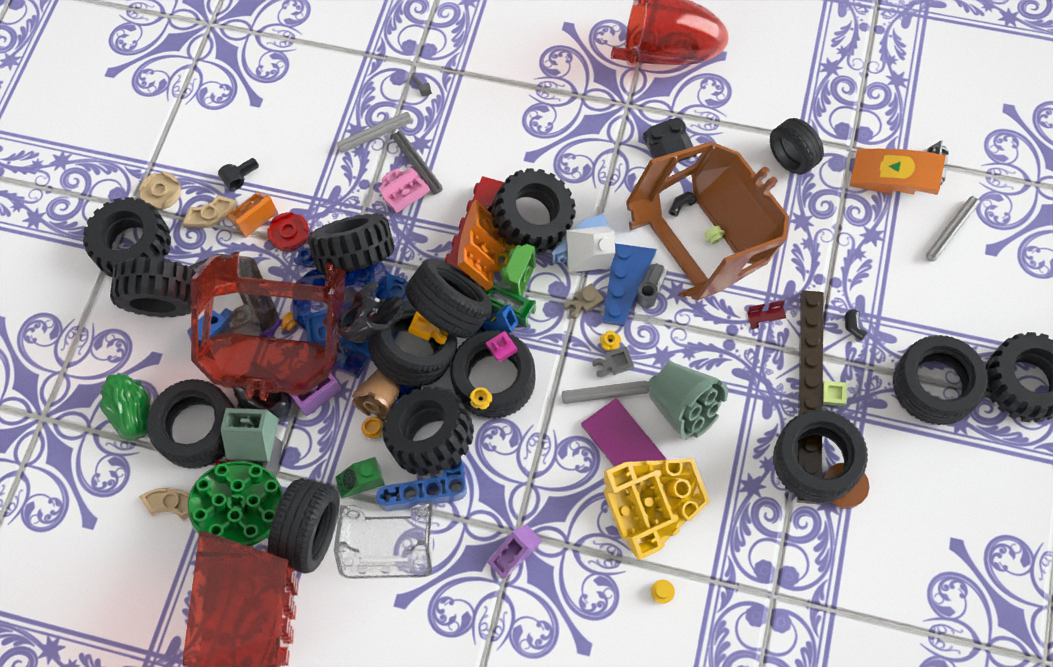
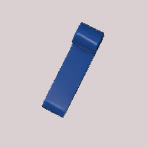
[376,460,467,511]

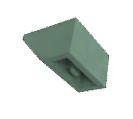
[221,408,279,462]

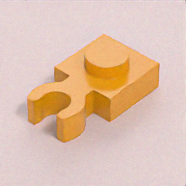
[408,311,448,344]

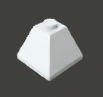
[566,226,615,273]

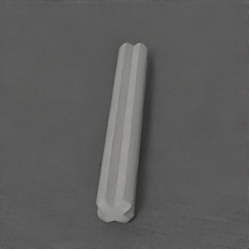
[337,112,412,153]
[926,196,980,262]
[562,380,649,404]

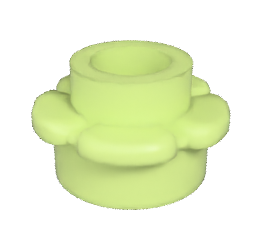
[704,226,725,244]

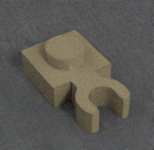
[564,283,604,319]

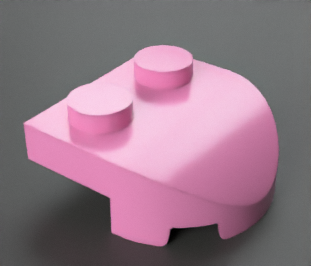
[379,167,430,214]

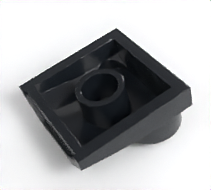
[643,118,697,162]

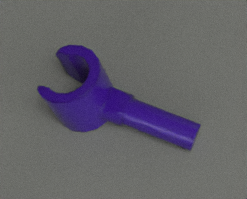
[260,318,283,346]

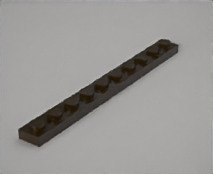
[797,290,824,505]

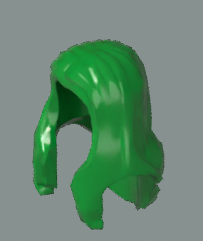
[100,373,151,441]

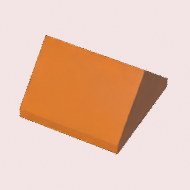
[226,191,278,238]

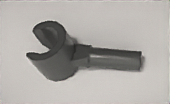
[411,75,432,96]

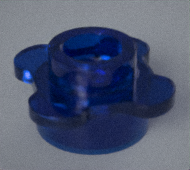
[294,246,314,268]

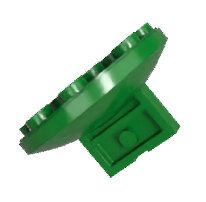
[188,461,283,549]

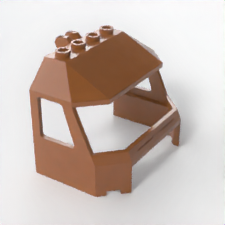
[626,141,789,300]

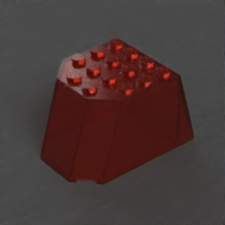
[183,531,299,667]

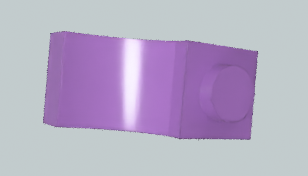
[487,524,542,579]

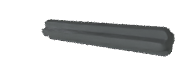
[393,131,443,194]

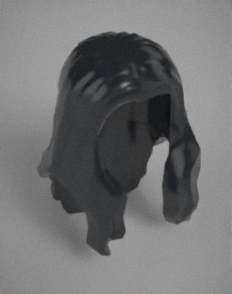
[337,281,406,343]
[229,363,291,423]

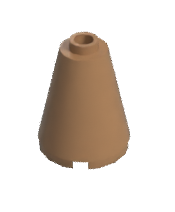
[352,369,401,421]

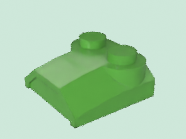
[500,244,536,296]

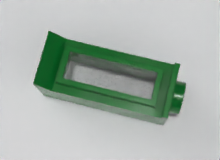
[482,283,536,327]

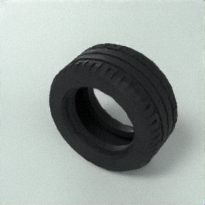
[405,258,492,338]
[368,301,458,387]
[450,330,536,419]
[893,335,988,425]
[146,379,235,469]
[773,409,868,503]
[268,478,340,574]

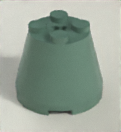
[648,361,728,440]

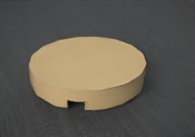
[139,172,181,210]

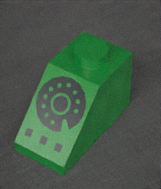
[335,457,385,499]

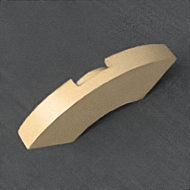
[182,195,238,229]
[139,488,189,521]

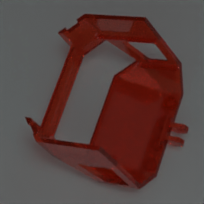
[191,252,346,400]

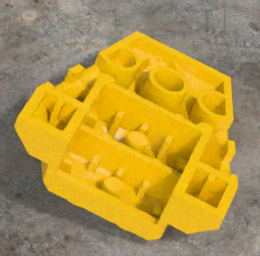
[604,458,710,560]

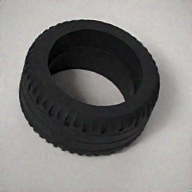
[769,118,824,175]

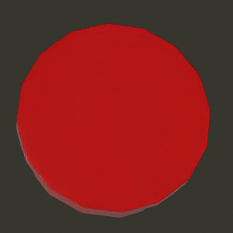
[267,212,310,252]

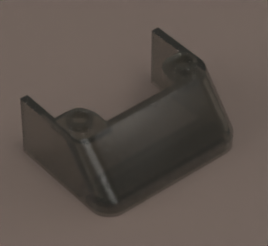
[189,254,280,352]

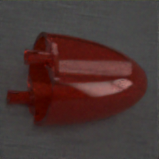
[611,0,729,66]

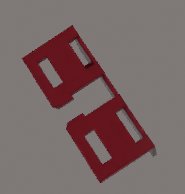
[747,300,786,329]

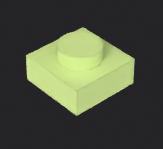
[823,381,847,407]

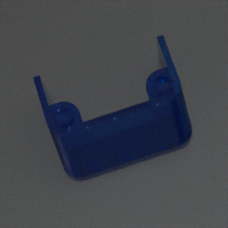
[293,261,387,331]

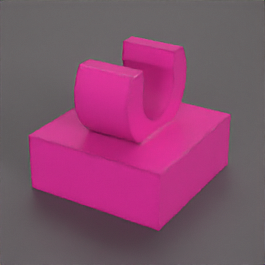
[486,331,517,363]

